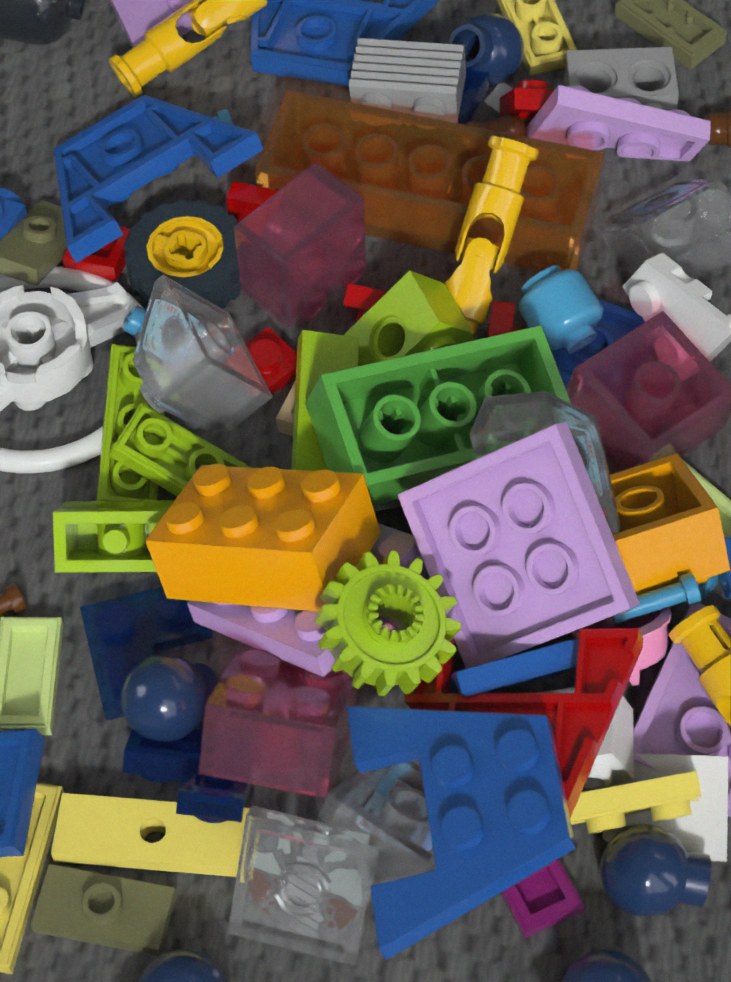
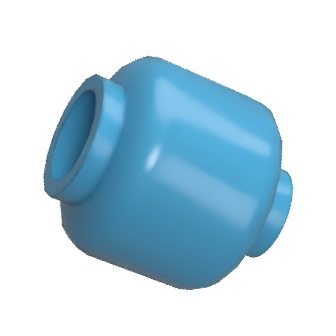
[518,265,604,354]

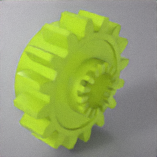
[314,550,461,696]

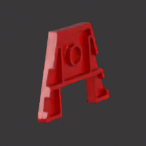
[396,628,643,818]

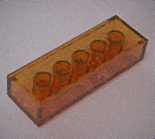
[255,90,605,271]

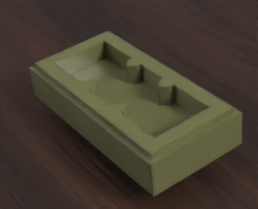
[615,0,727,70]
[0,200,67,286]
[30,864,177,956]

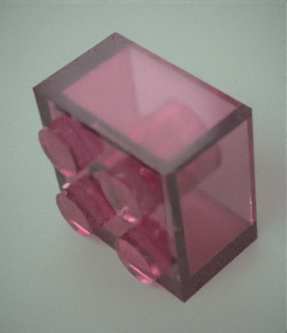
[234,162,366,329]
[566,311,731,471]
[199,650,358,798]

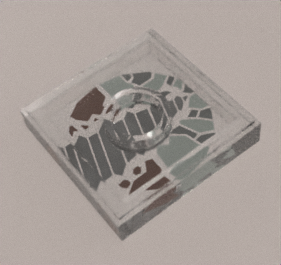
[228,805,382,966]

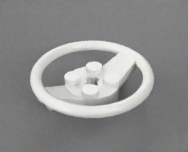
[0,266,157,473]

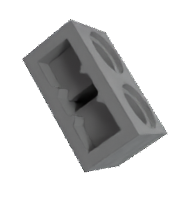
[564,47,679,111]

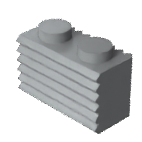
[349,38,466,126]

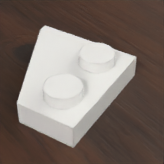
[622,252,731,379]

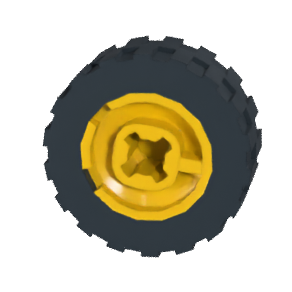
[124,199,249,316]

